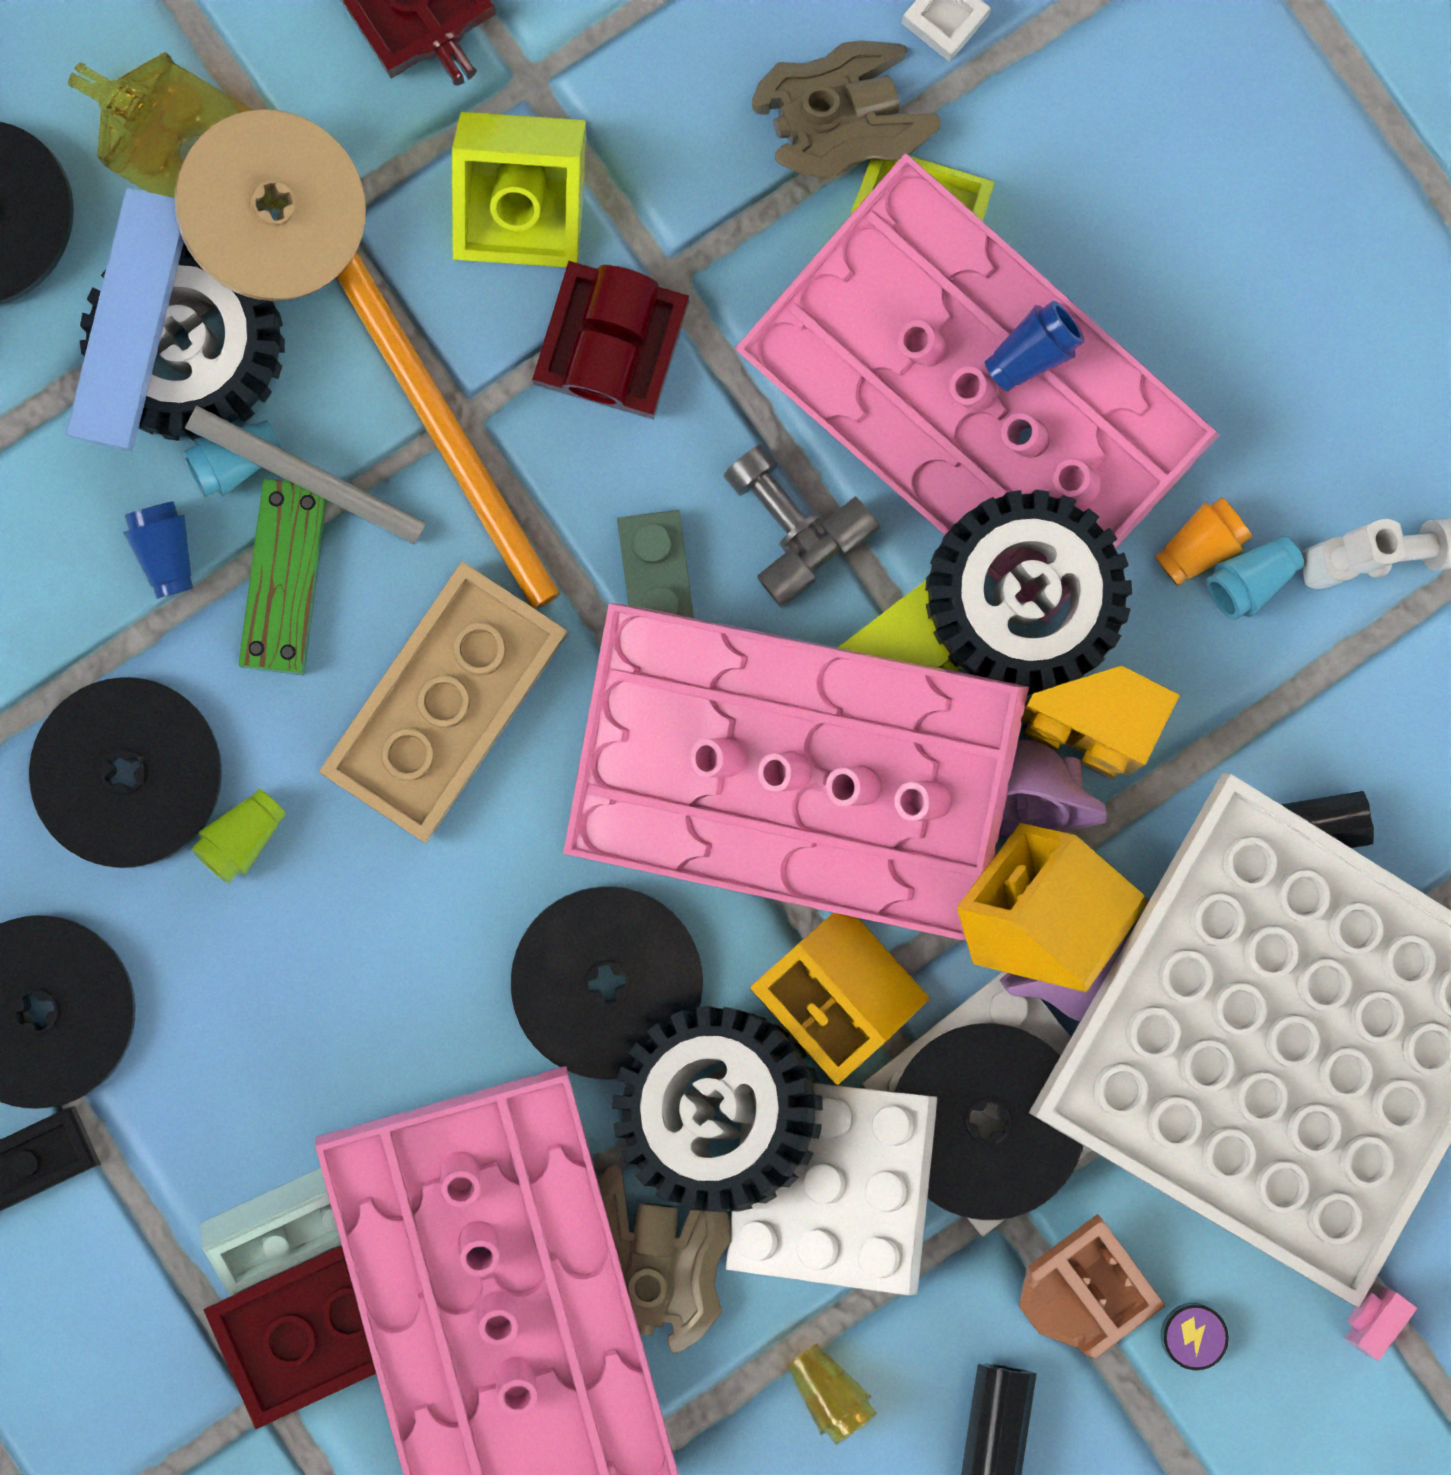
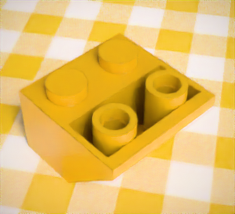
[1021,665,1180,779]
[956,823,1147,992]
[749,912,930,1085]

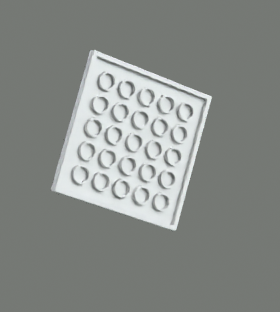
[1029,773,1451,1308]

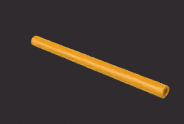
[336,251,560,609]

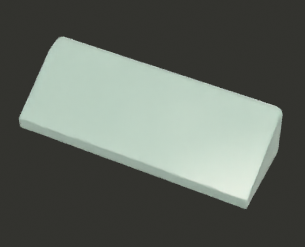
[200,1168,342,1296]

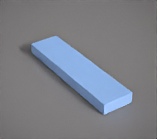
[66,188,184,452]

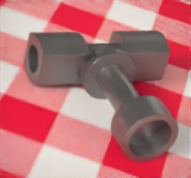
[723,444,880,609]

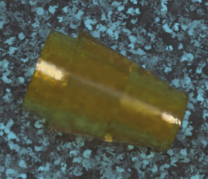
[786,1344,877,1446]

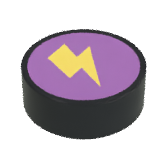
[1161,1303,1229,1371]

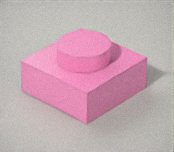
[1344,1287,1418,1361]

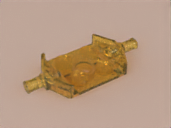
[68,52,286,212]

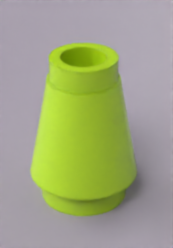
[191,789,286,884]

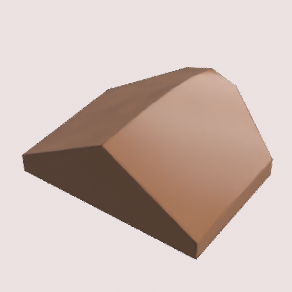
[1018,1214,1165,1358]

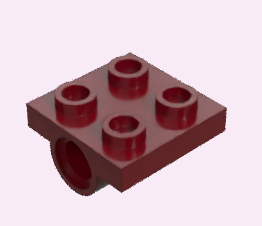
[532,261,690,420]

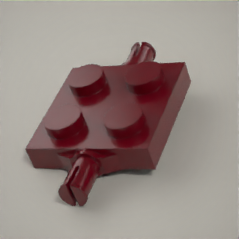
[340,0,496,86]

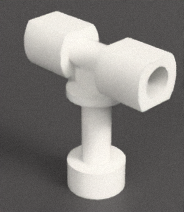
[1301,518,1451,589]

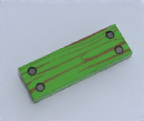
[238,479,327,675]

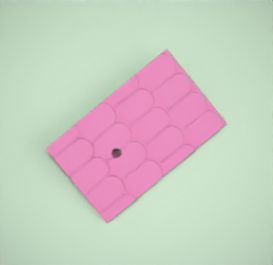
[735,153,1220,623]
[563,603,1029,941]
[315,1066,679,1475]

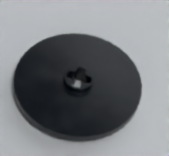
[0,122,74,305]
[29,677,222,868]
[511,886,703,1079]
[0,915,136,1109]
[894,1023,1083,1220]

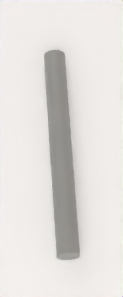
[185,405,425,544]

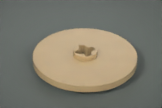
[174,110,366,301]

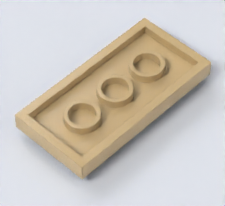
[319,561,569,844]

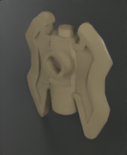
[752,41,941,180]
[598,1164,731,1353]

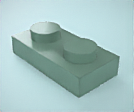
[617,510,694,618]

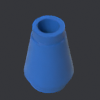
[985,300,1084,392]
[123,501,193,599]

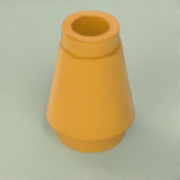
[1154,497,1253,586]

